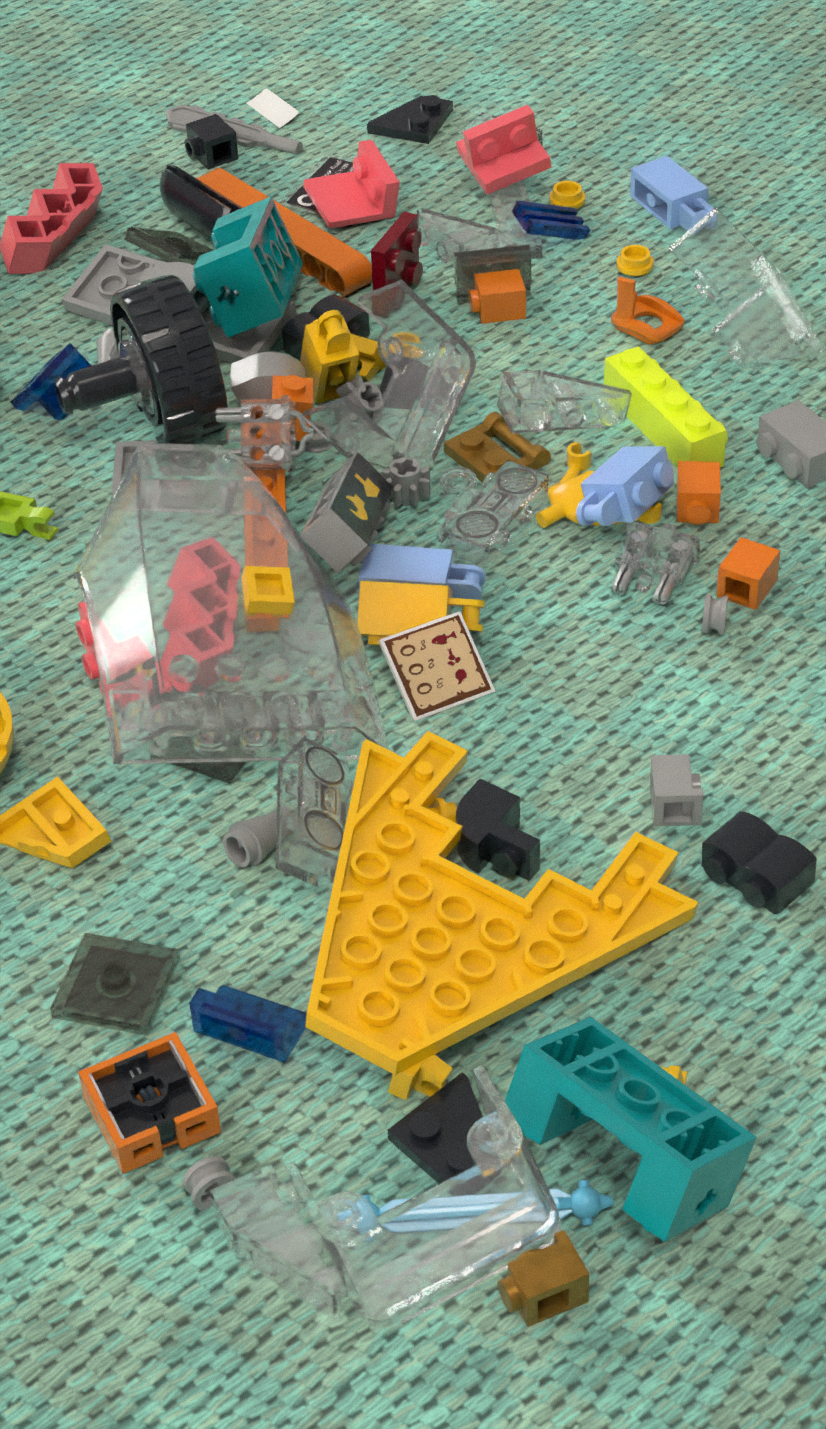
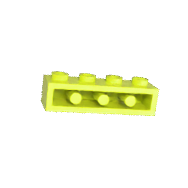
[604,346,728,467]

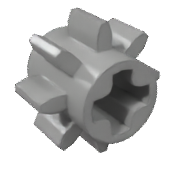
[334,376,384,430]
[381,457,430,507]

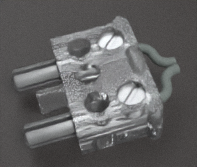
[215,395,314,473]
[612,522,700,605]

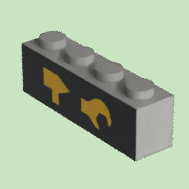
[300,452,393,573]

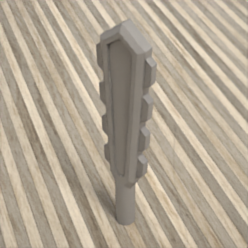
[166,105,303,155]

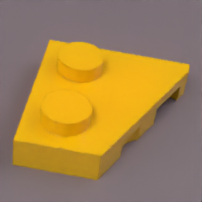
[0,776,111,869]

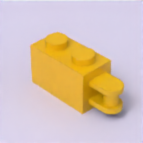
[300,310,360,404]
[357,581,485,646]

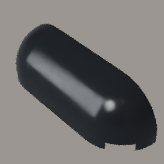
[160,165,243,239]

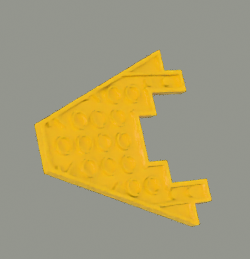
[305,731,698,1075]

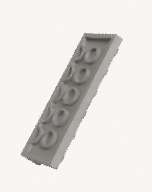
[62,244,297,363]

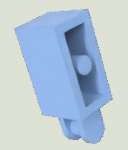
[630,156,717,233]
[576,446,675,526]
[359,543,486,600]

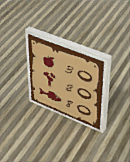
[378,611,495,721]

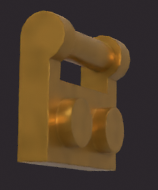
[444,411,551,491]

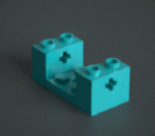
[193,196,303,338]
[500,1016,757,1242]

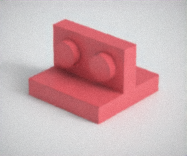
[456,105,552,195]

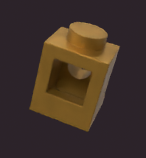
[497,1230,590,1327]

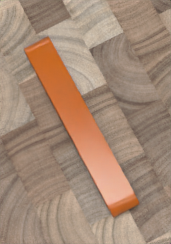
[196,168,372,298]

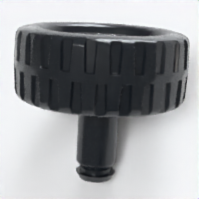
[54,275,228,449]

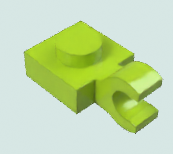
[0,491,58,540]

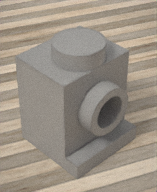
[650,754,703,826]

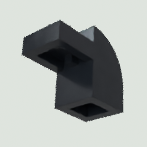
[456,779,540,881]

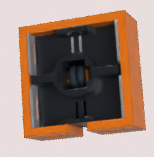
[78,1032,221,1174]

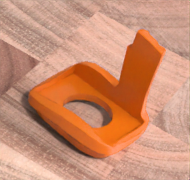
[611,276,685,345]

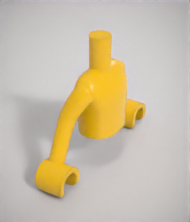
[536,442,662,528]

